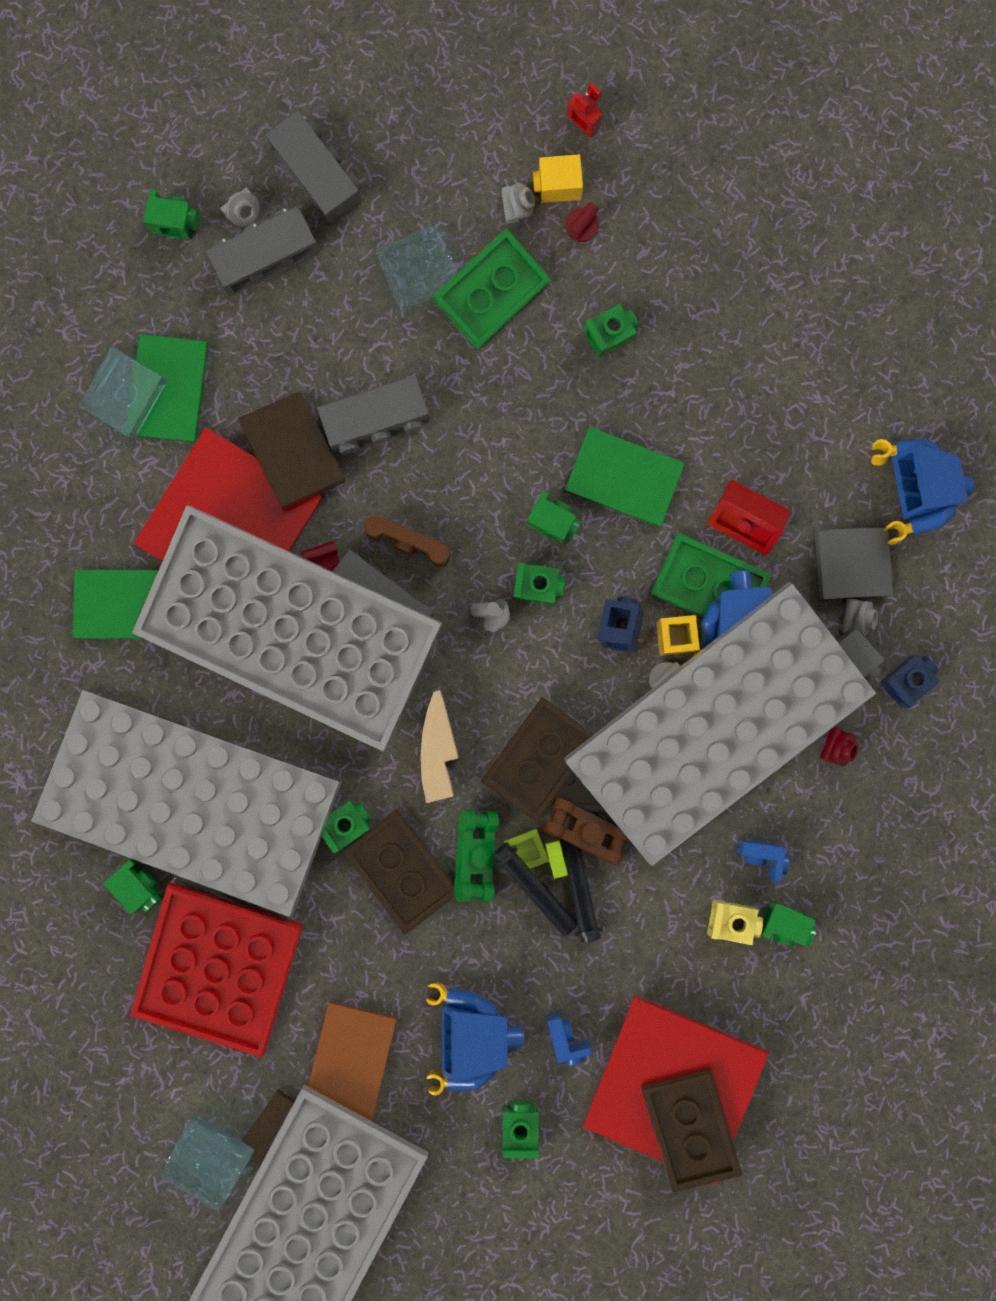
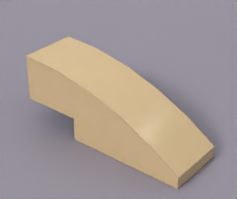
[420,691,459,803]

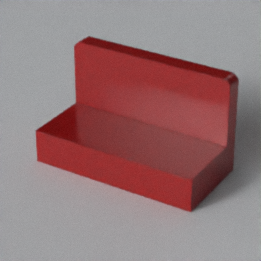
[707,479,790,556]

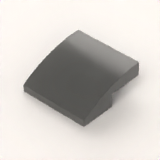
[814,528,893,600]

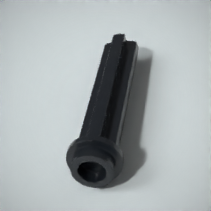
[559,839,603,943]
[492,842,577,936]

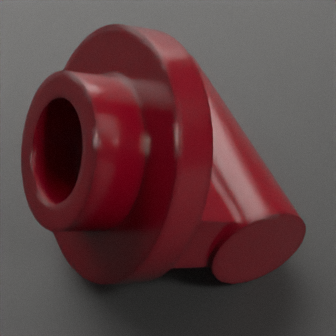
[565,201,599,242]
[301,541,340,572]
[819,727,859,767]

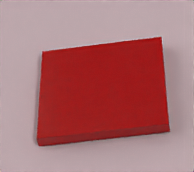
[133,427,323,561]
[130,882,304,1058]
[583,994,768,1185]

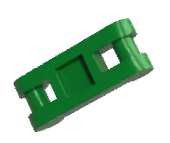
[454,810,499,902]

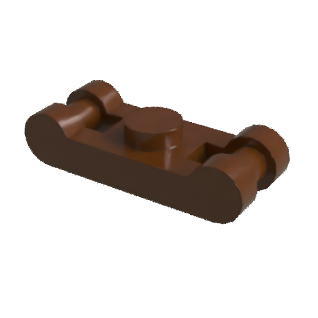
[364,516,450,567]
[543,797,630,866]

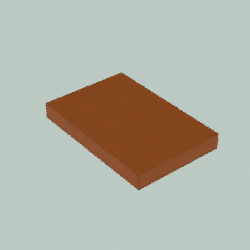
[308,1001,397,1121]

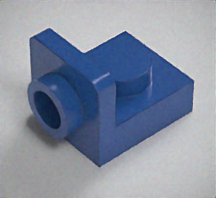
[736,839,789,883]
[546,1012,592,1066]

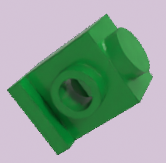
[143,189,200,240]
[583,304,639,359]
[526,491,582,544]
[513,562,565,605]
[321,800,372,854]
[103,859,162,915]
[761,900,817,948]
[503,1100,538,1158]

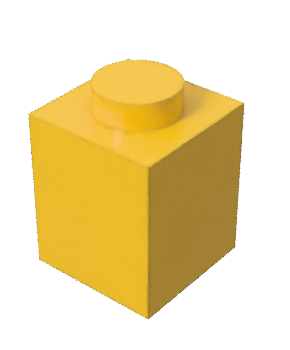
[533,154,583,203]
[656,615,700,656]

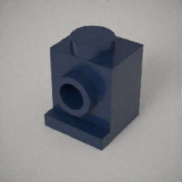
[597,597,644,653]
[879,655,940,709]

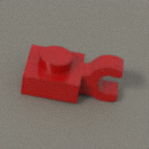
[566,82,602,137]

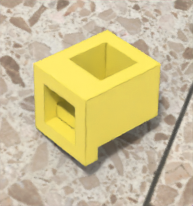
[707,899,763,945]

